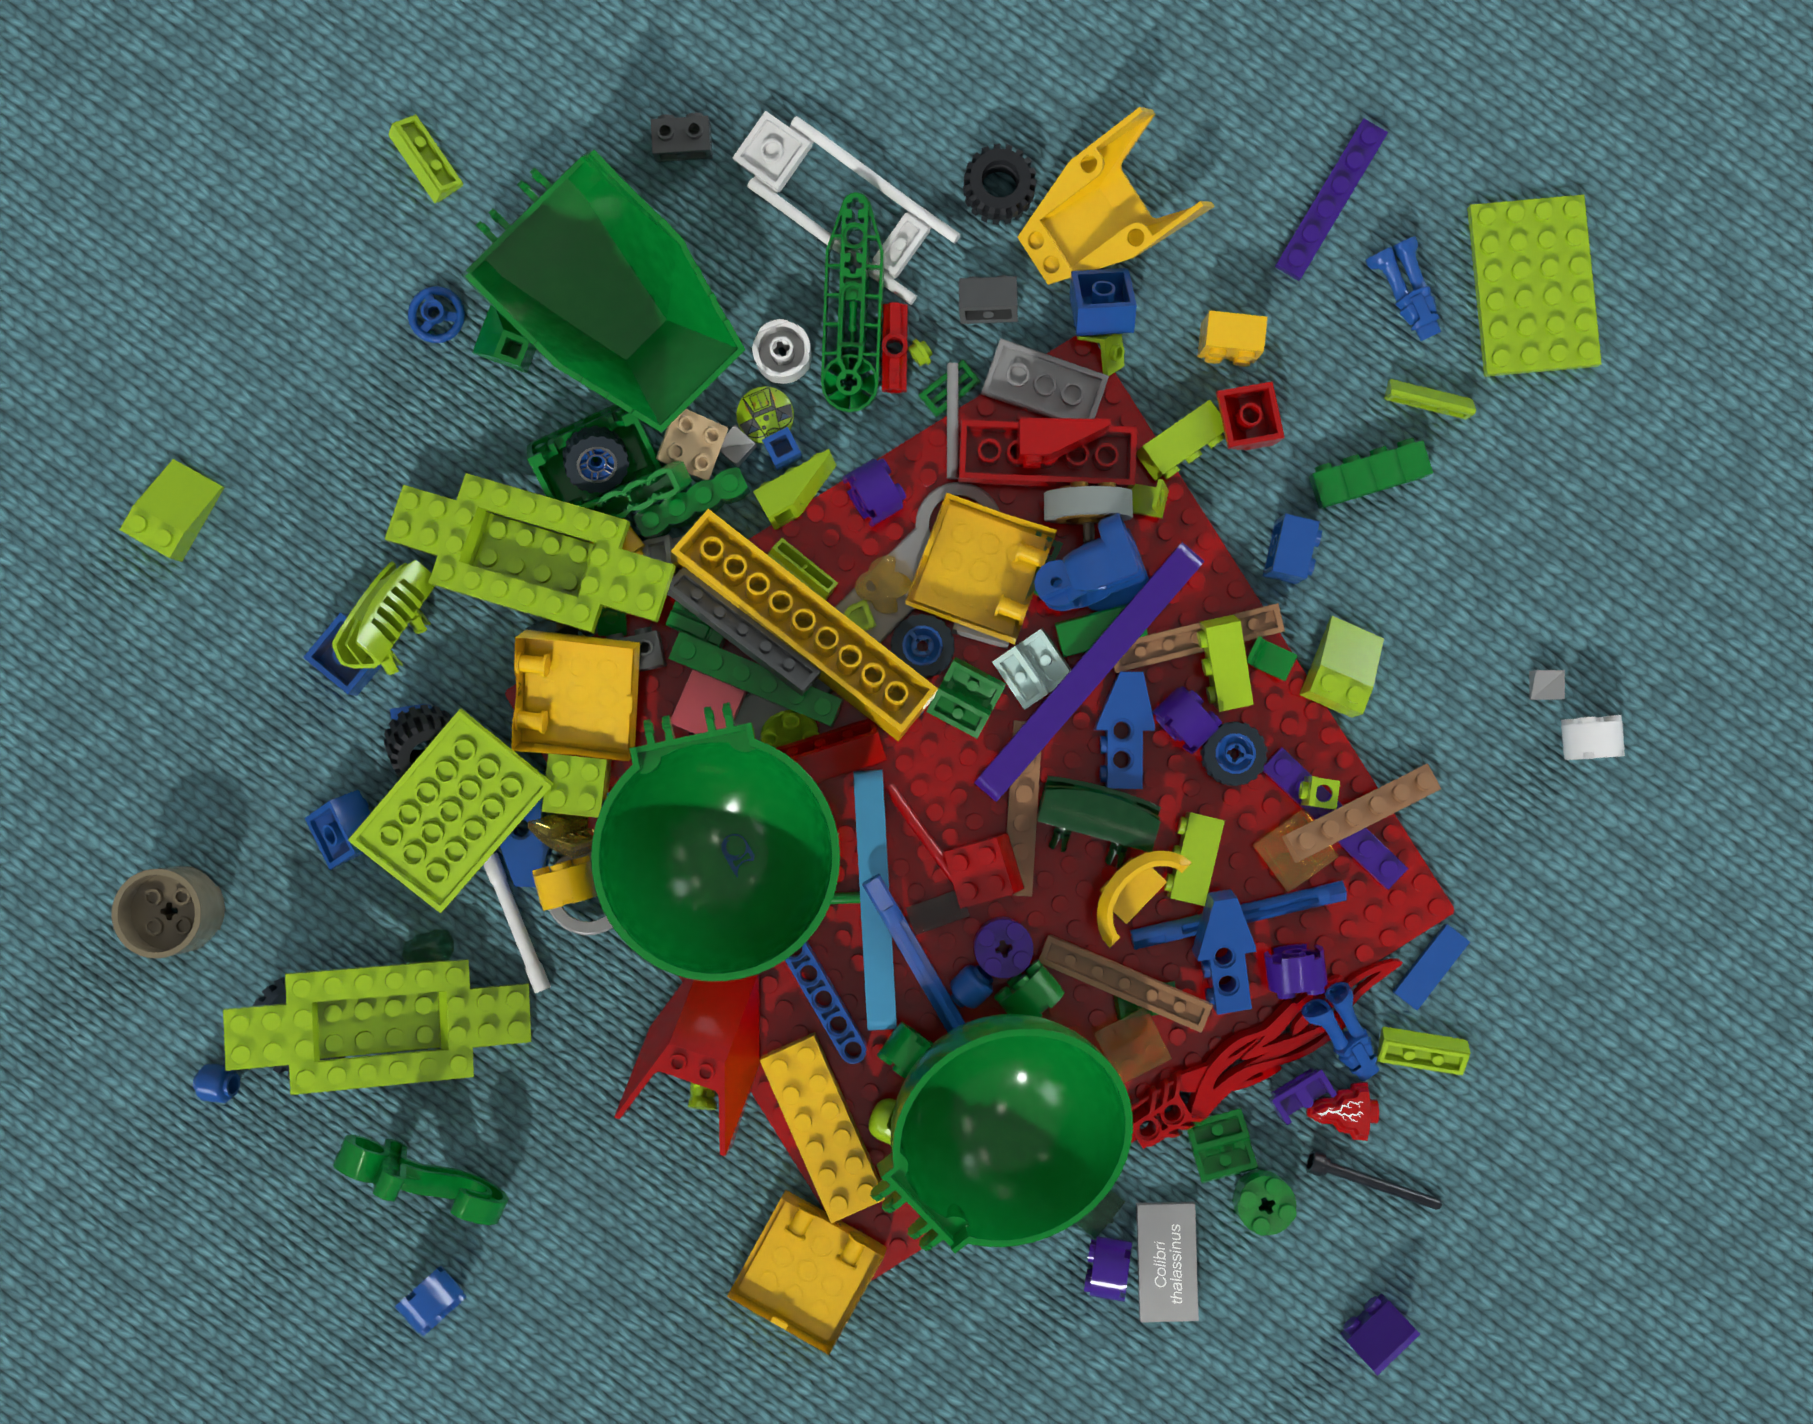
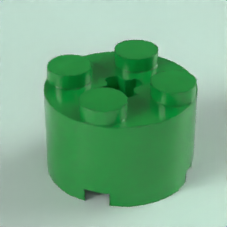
[994,959,1065,1017]
[877,1022,933,1078]
[1232,1169,1297,1236]

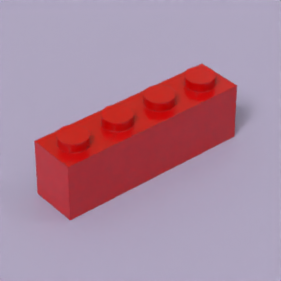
[776,718,887,784]

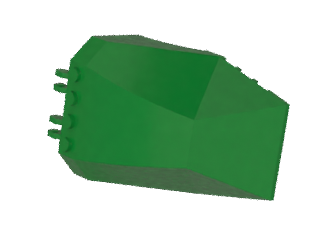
[462,149,745,433]

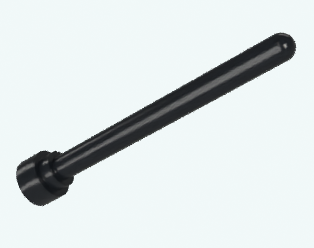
[1306,1150,1442,1210]

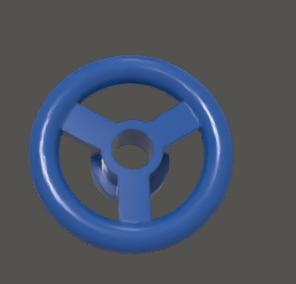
[408,286,465,343]

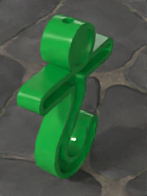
[333,1135,509,1225]

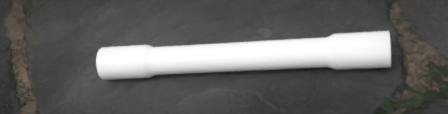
[483,853,551,993]

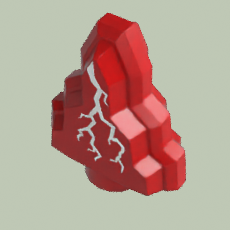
[1306,1082,1379,1141]

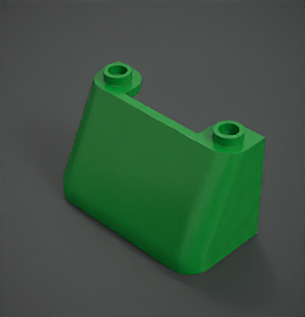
[527,404,662,506]

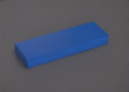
[1392,924,1470,1010]

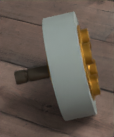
[1044,481,1133,544]

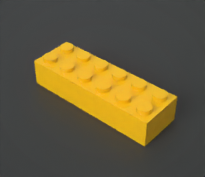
[760,1032,885,1224]

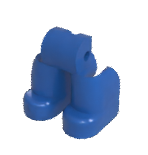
[1034,513,1149,611]

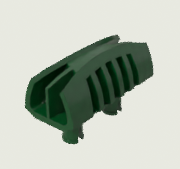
[1037,776,1161,868]

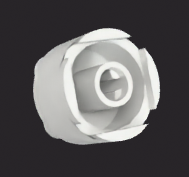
[752,319,812,384]
[1561,715,1625,760]

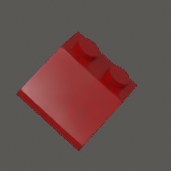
[1216,381,1285,450]

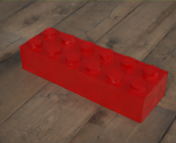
[958,420,1137,490]

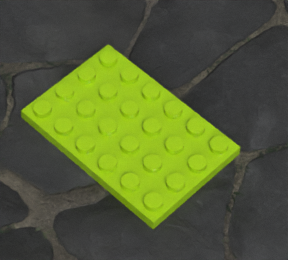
[1467,195,1602,377]
[348,708,553,913]

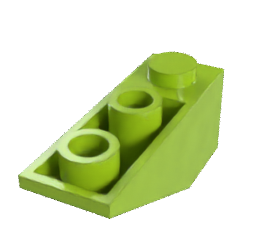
[753,449,837,530]

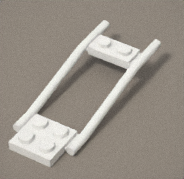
[732,111,961,305]

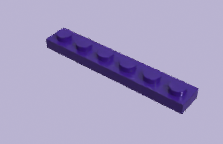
[1275,118,1388,281]
[1263,747,1408,890]

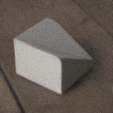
[720,425,757,468]
[1529,670,1565,700]

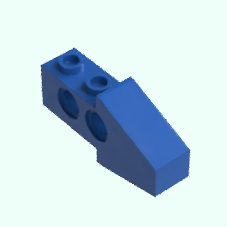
[1093,672,1155,789]
[500,770,557,887]
[1192,889,1256,1015]

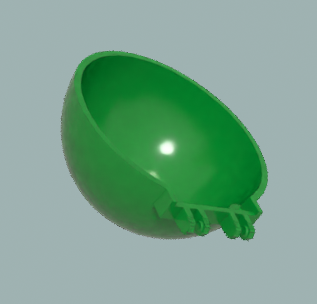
[591,702,840,981]
[870,1014,1133,1254]

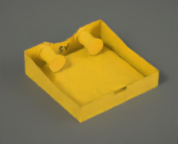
[906,492,1057,645]
[511,630,640,761]
[727,1190,887,1355]

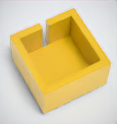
[1197,310,1268,367]

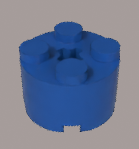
[395,1265,466,1336]

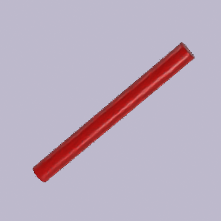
[884,784,953,884]

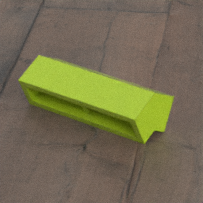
[768,538,838,600]

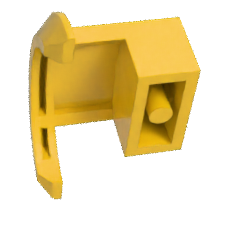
[1097,851,1192,948]

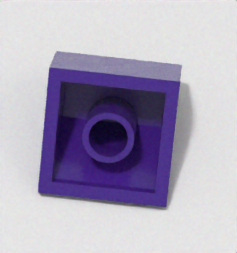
[1340,1293,1420,1376]

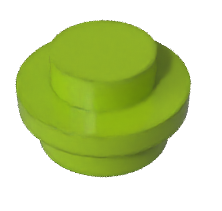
[908,339,933,367]

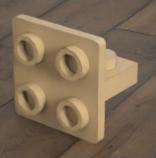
[656,409,728,480]

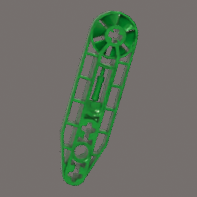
[821,192,885,413]

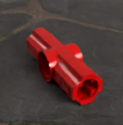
[882,302,908,393]

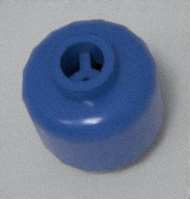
[950,965,993,1009]
[193,1063,240,1103]

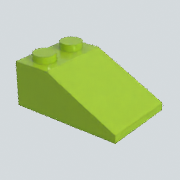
[119,459,225,562]
[1300,616,1384,718]

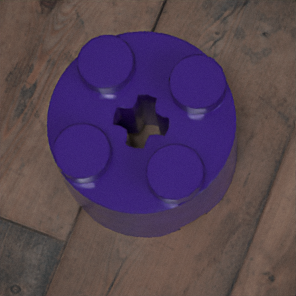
[842,458,907,527]
[1152,686,1222,754]
[973,917,1033,978]
[1264,944,1328,999]
[1084,1236,1132,1302]

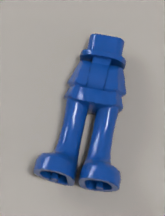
[1365,236,1442,342]
[1302,982,1379,1081]

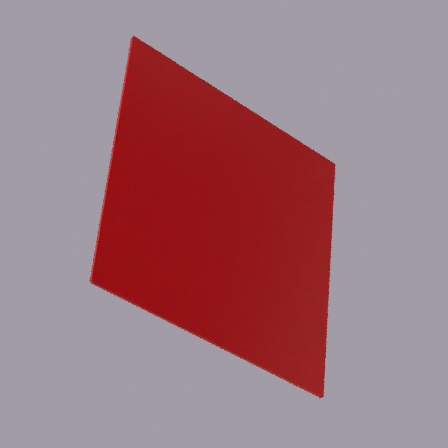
[505,336,1454,1280]

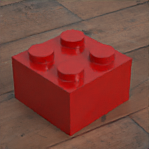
[944,833,1025,909]

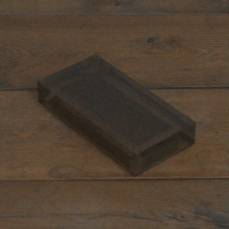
[906,890,970,935]

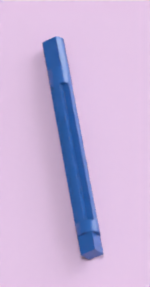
[862,874,965,1033]
[1130,881,1347,950]

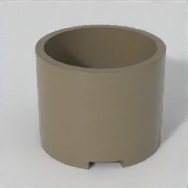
[111,866,225,958]

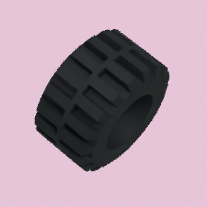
[963,144,1037,225]
[384,705,452,777]

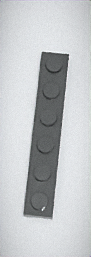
[667,567,821,696]

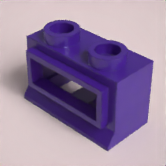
[1268,1068,1337,1125]

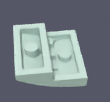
[992,628,1071,710]

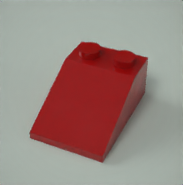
[1017,418,1111,468]

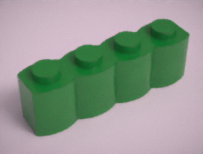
[1309,438,1433,509]
[581,461,692,519]
[634,468,750,540]

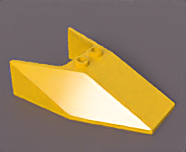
[1017,107,1215,285]

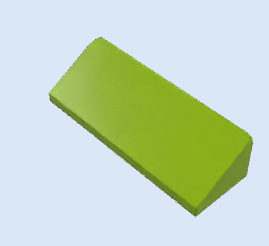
[388,114,464,203]
[1384,379,1476,420]
[1377,1026,1471,1076]

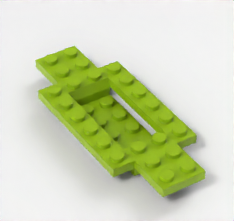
[385,473,676,634]
[223,959,531,1095]

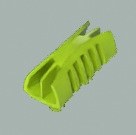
[332,560,435,675]

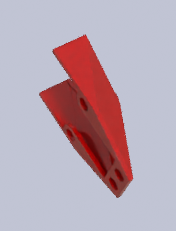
[614,973,760,1156]

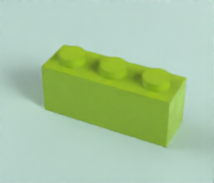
[1136,400,1225,481]
[1197,615,1254,712]
[1164,812,1225,906]

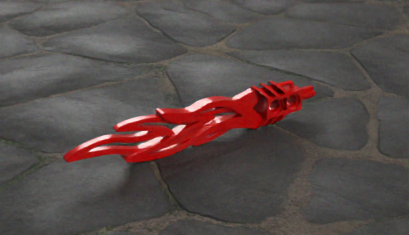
[1131,958,1403,1149]

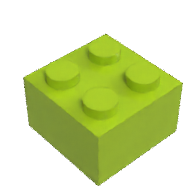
[542,753,612,818]

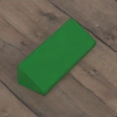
[1055,604,1148,657]

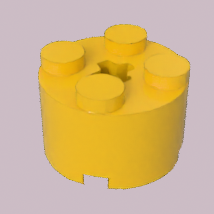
[532,855,597,911]

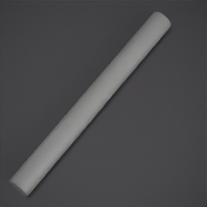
[947,363,959,479]

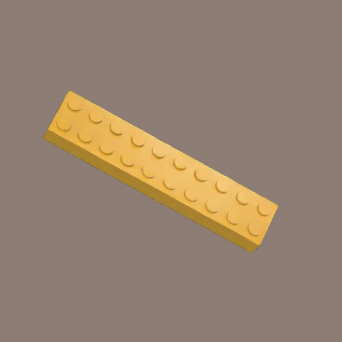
[671,509,938,741]

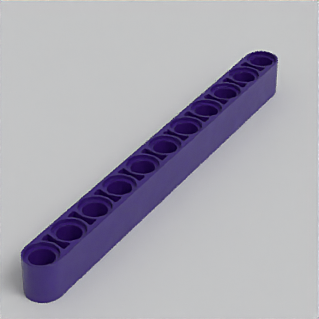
[974,542,1204,802]

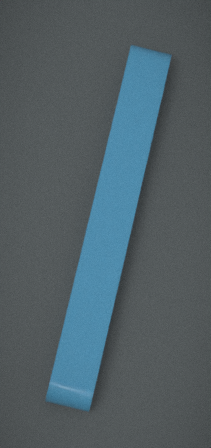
[853,769,897,1031]

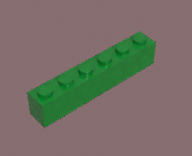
[668,632,844,728]

